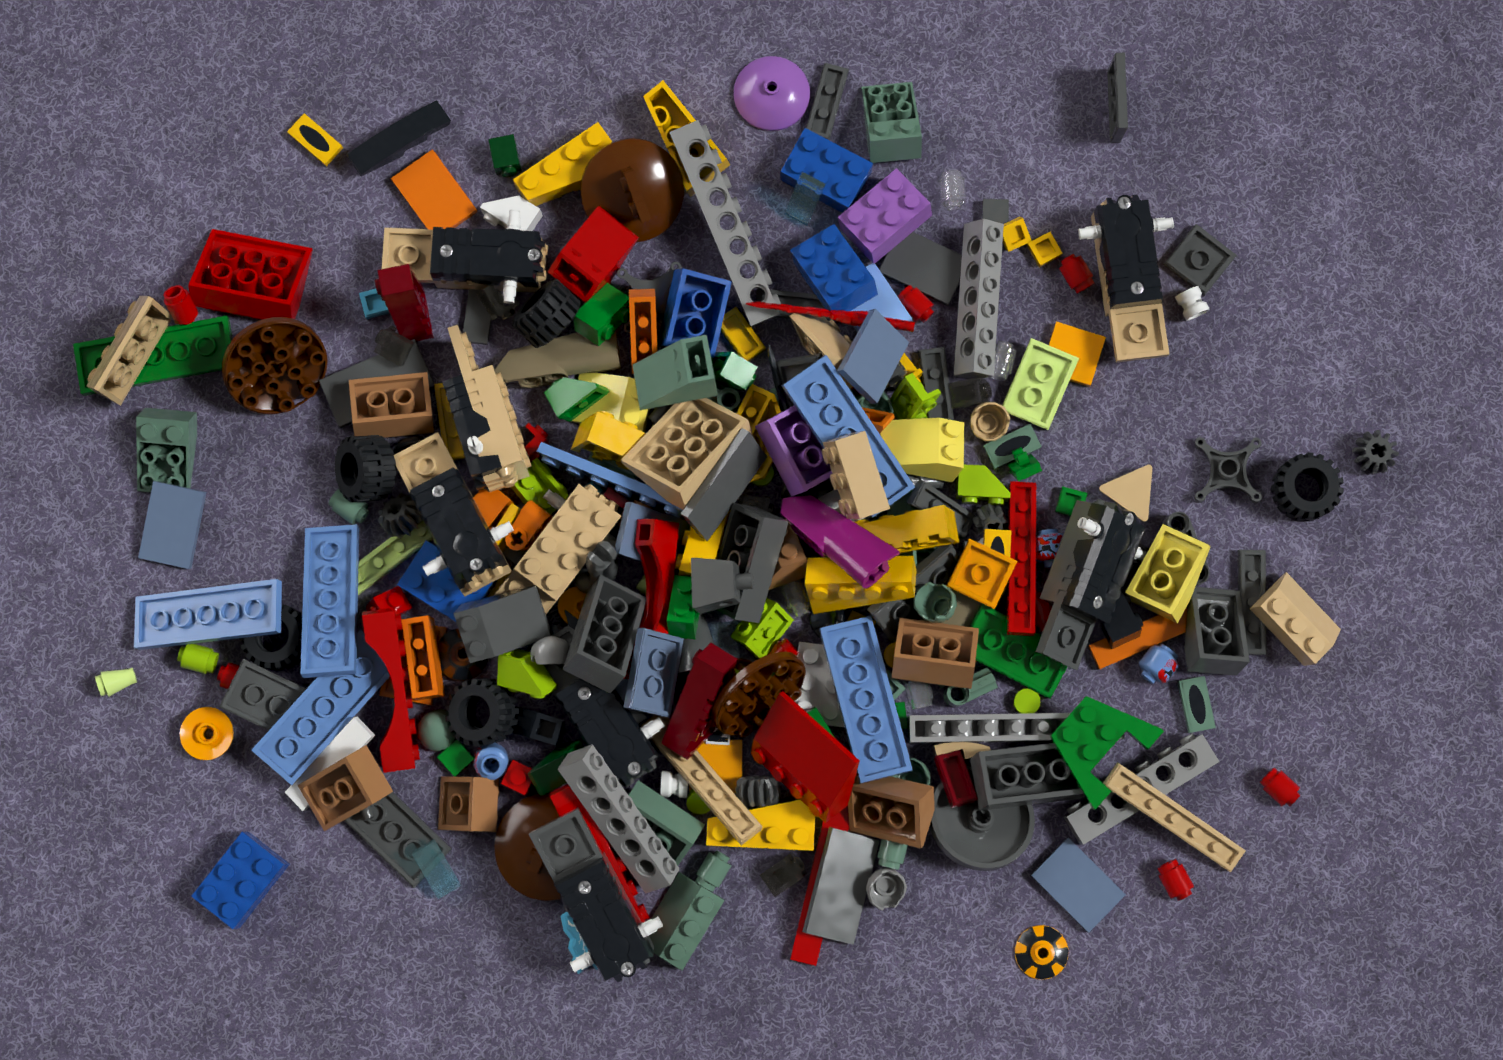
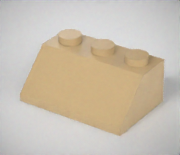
[790,313,853,389]
[1250,572,1341,666]

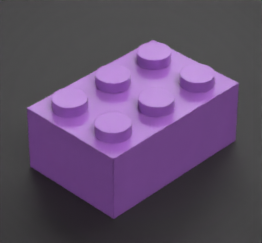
[838,168,932,264]
[755,405,833,497]

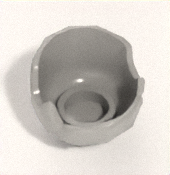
[531,636,570,665]
[866,868,907,911]

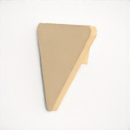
[1099,465,1152,522]

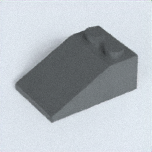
[453,585,552,663]
[1184,587,1250,676]

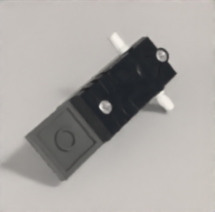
[1035,499,1147,670]
[528,625,665,788]
[529,807,663,982]

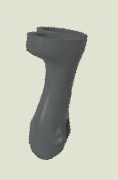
[575,541,619,594]

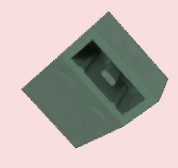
[861,82,922,163]
[633,335,718,410]
[136,408,197,492]

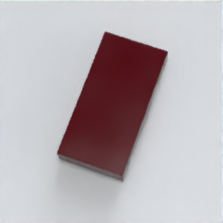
[934,750,978,808]

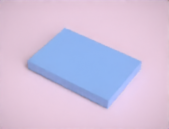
[851,263,913,332]

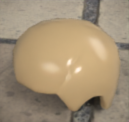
[970,402,1010,441]

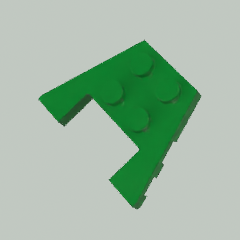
[1050,696,1164,810]

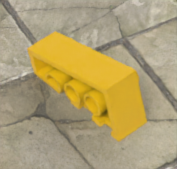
[643,80,730,197]
[805,556,917,614]
[706,800,815,851]

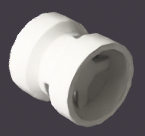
[1175,286,1210,321]
[660,771,688,798]

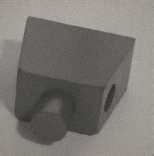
[691,558,754,613]

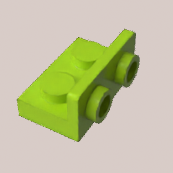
[890,373,941,420]
[511,458,569,515]
[731,598,794,659]

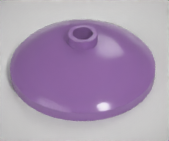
[734,56,810,131]

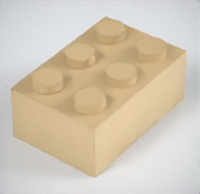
[822,431,890,519]

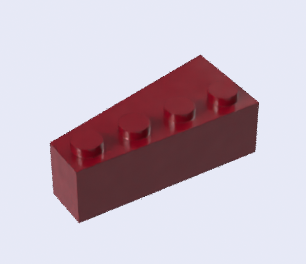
[375,264,434,344]
[661,642,738,760]

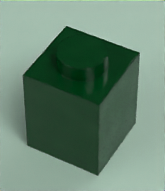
[488,134,522,177]

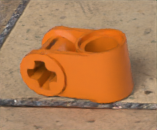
[505,500,553,551]

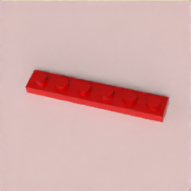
[1007,481,1036,636]

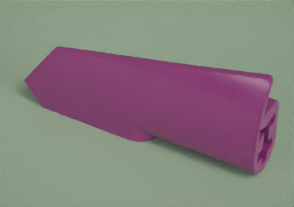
[781,495,900,588]

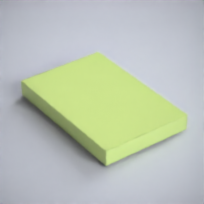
[1002,338,1079,430]

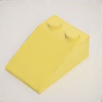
[571,372,651,432]
[879,418,964,483]
[1125,524,1210,623]

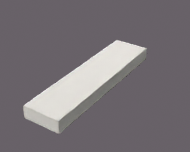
[285,717,375,811]

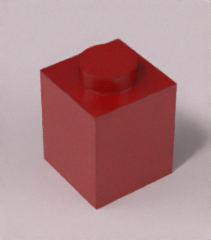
[501,760,533,796]

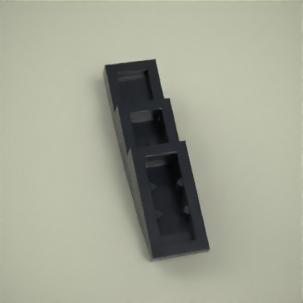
[347,100,451,176]

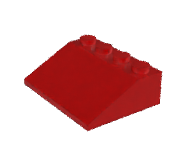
[188,229,313,319]
[751,691,860,823]

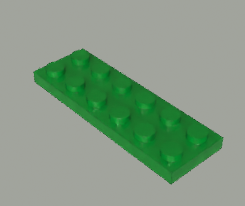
[73,316,233,396]

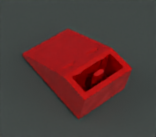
[548,206,639,303]

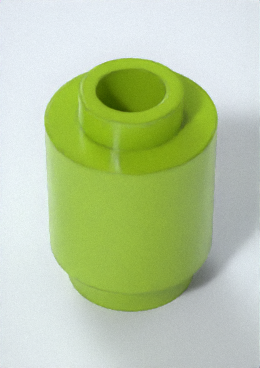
[177,644,219,674]

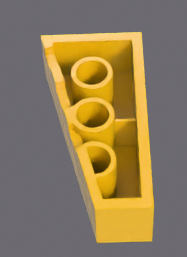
[513,122,612,206]
[571,411,646,470]
[854,505,959,553]
[675,511,730,577]

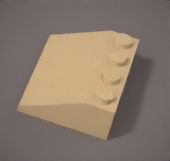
[87,296,172,406]
[621,398,754,510]

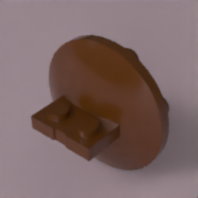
[580,138,684,242]
[222,317,328,414]
[712,652,806,737]
[494,793,561,901]

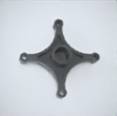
[616,261,681,333]
[1195,437,1262,504]

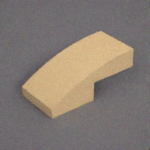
[932,742,991,760]

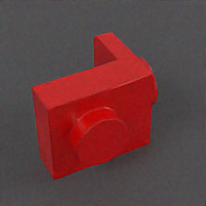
[525,422,550,462]
[366,586,412,615]

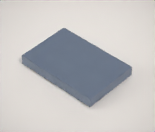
[837,309,909,404]
[138,481,207,569]
[615,502,690,573]
[624,628,684,718]
[1030,837,1126,933]

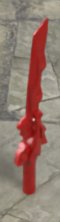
[746,301,915,332]

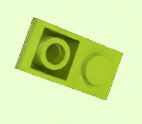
[956,464,1011,506]
[497,649,557,698]

